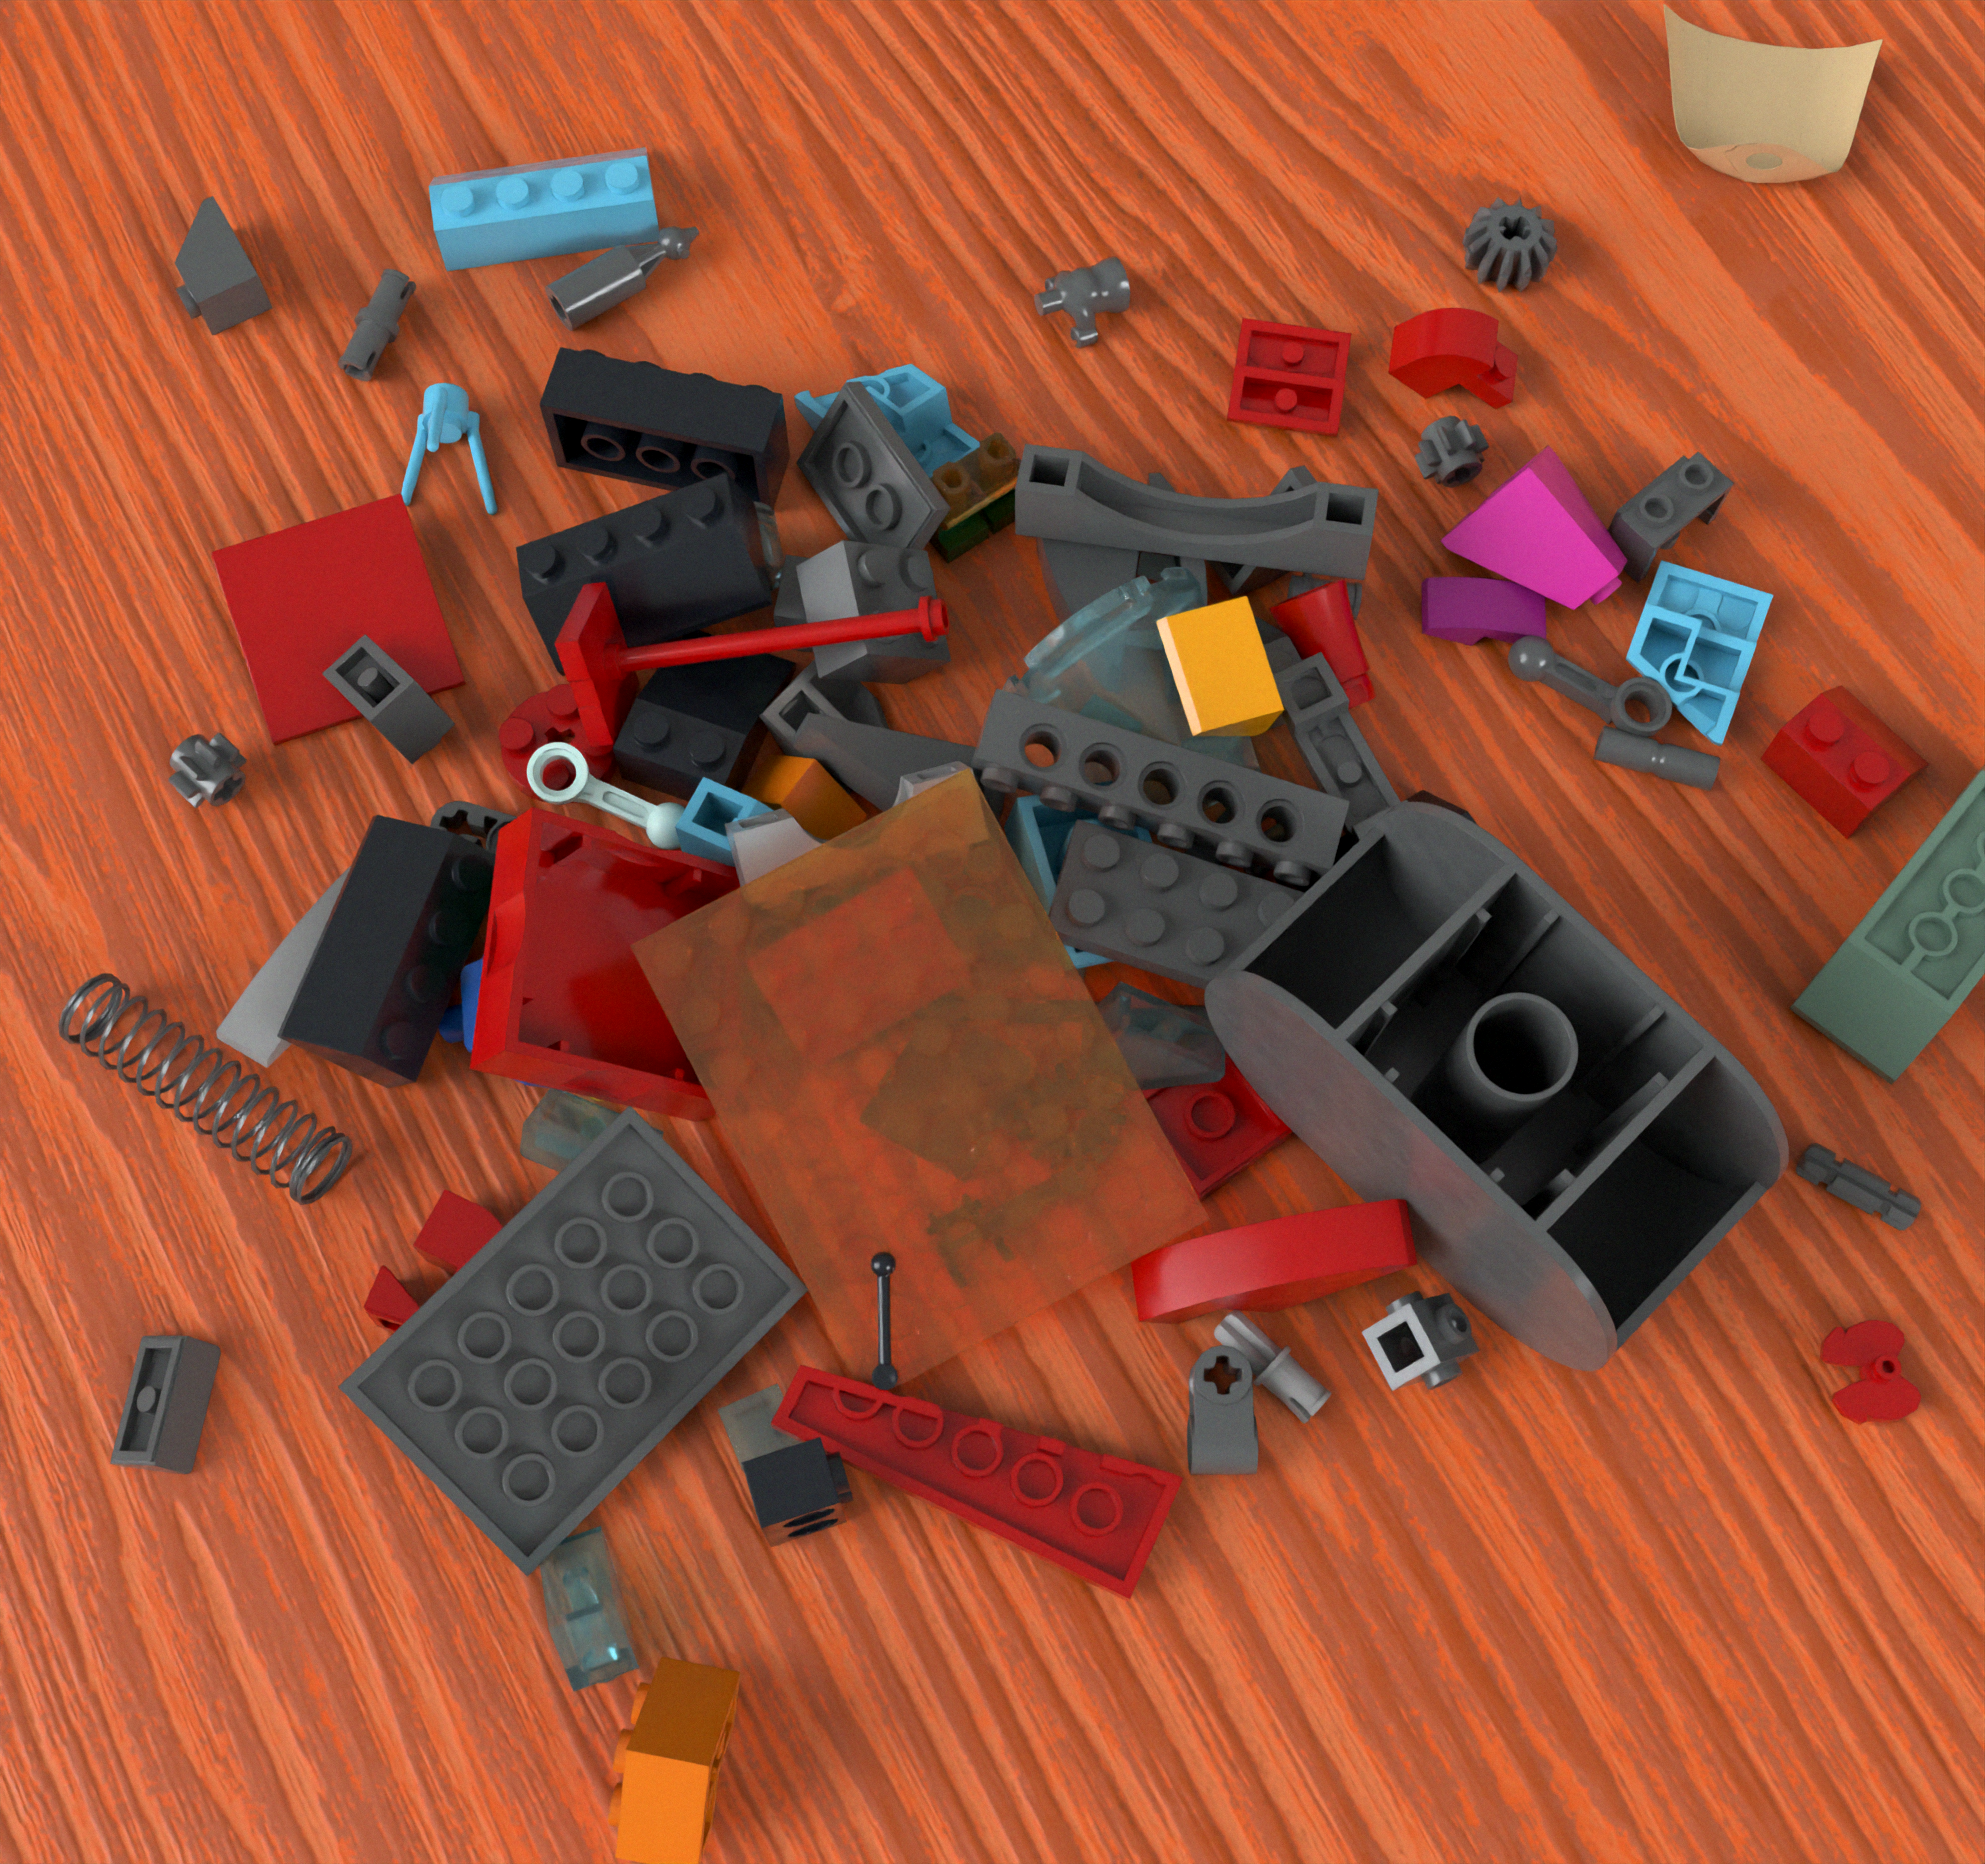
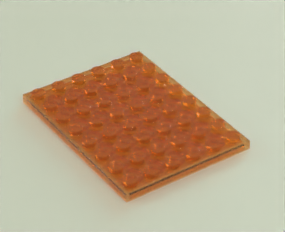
[630,768,1210,1401]

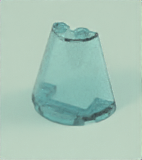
[1002,567,1262,836]

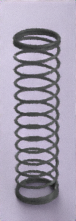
[59,973,352,1205]

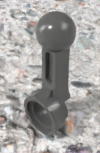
[1508,635,1672,737]

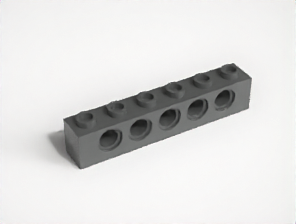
[970,688,1350,886]

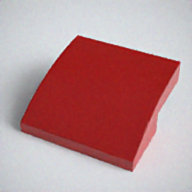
[1227,318,1352,437]

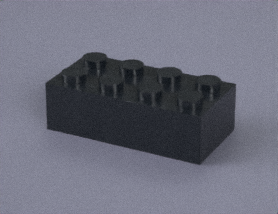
[539,347,790,513]

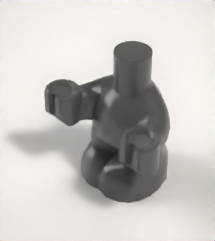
[1034,257,1130,348]

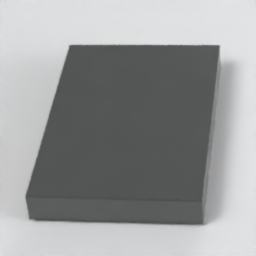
[796,381,951,550]

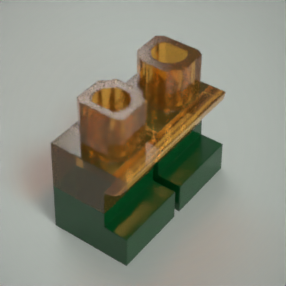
[929,432,1021,564]

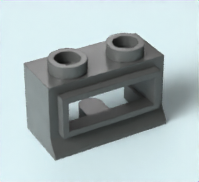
[1608,452,1734,583]

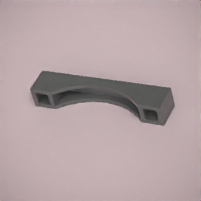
[1015,444,1379,580]

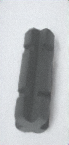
[1796,1143,1922,1230]

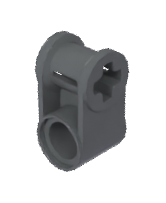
[1187,1345,1258,1475]

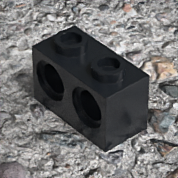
[742,1437,854,1547]

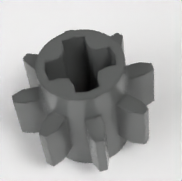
[1414,416,1489,488]
[168,733,247,808]

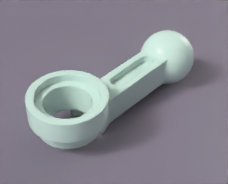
[527,742,686,850]

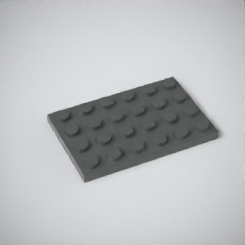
[338,1106,809,1577]

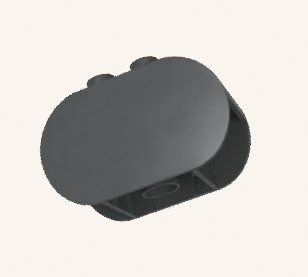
[1204,802,1789,1371]

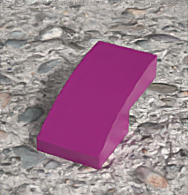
[1421,577,1546,646]

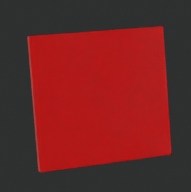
[211,493,466,746]

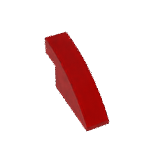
[1130,1199,1418,1324]

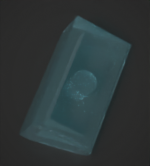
[520,1088,664,1172]

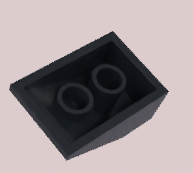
[613,630,796,802]

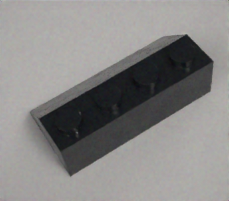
[516,472,773,676]
[277,815,496,1088]

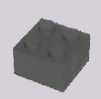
[796,540,951,684]

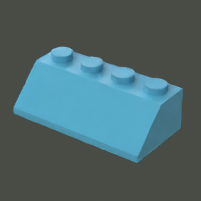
[429,147,660,271]

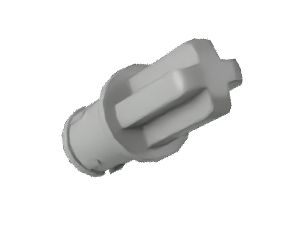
[1214,1310,1332,1424]

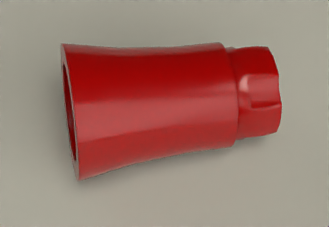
[1268,578,1376,710]

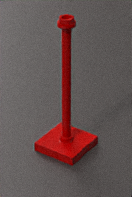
[554,582,950,747]

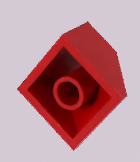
[1760,685,1929,839]

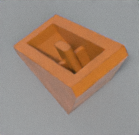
[741,754,867,841]

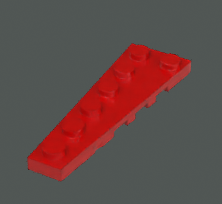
[771,1364,1183,1602]

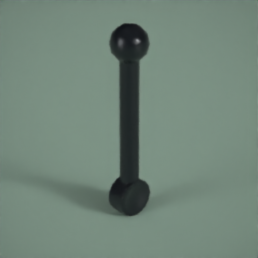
[870,1251,898,1390]

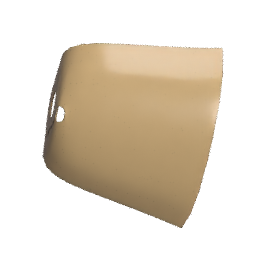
[1663,4,1883,183]

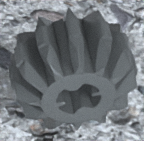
[1462,196,1557,293]

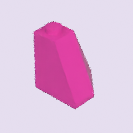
[1440,445,1628,610]

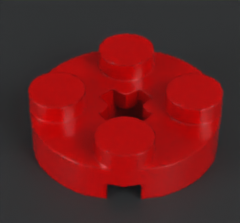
[499,684,619,804]

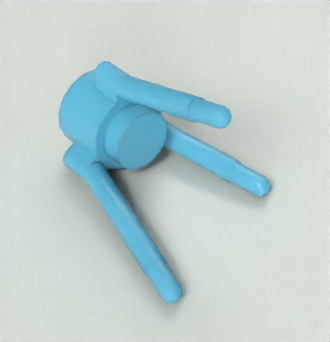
[401,383,498,515]

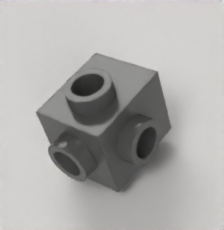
[1362,1291,1480,1391]

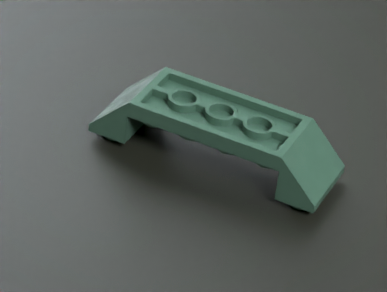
[1789,763,1985,1085]

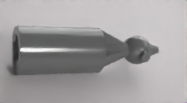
[545,226,699,331]

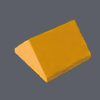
[1156,596,1284,736]

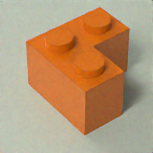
[608,1656,741,1864]

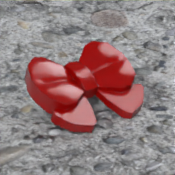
[1820,1320,1921,1425]

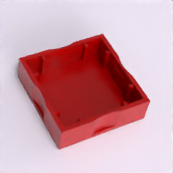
[470,807,751,1122]

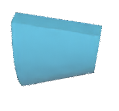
[794,364,989,491]
[1625,560,1773,747]

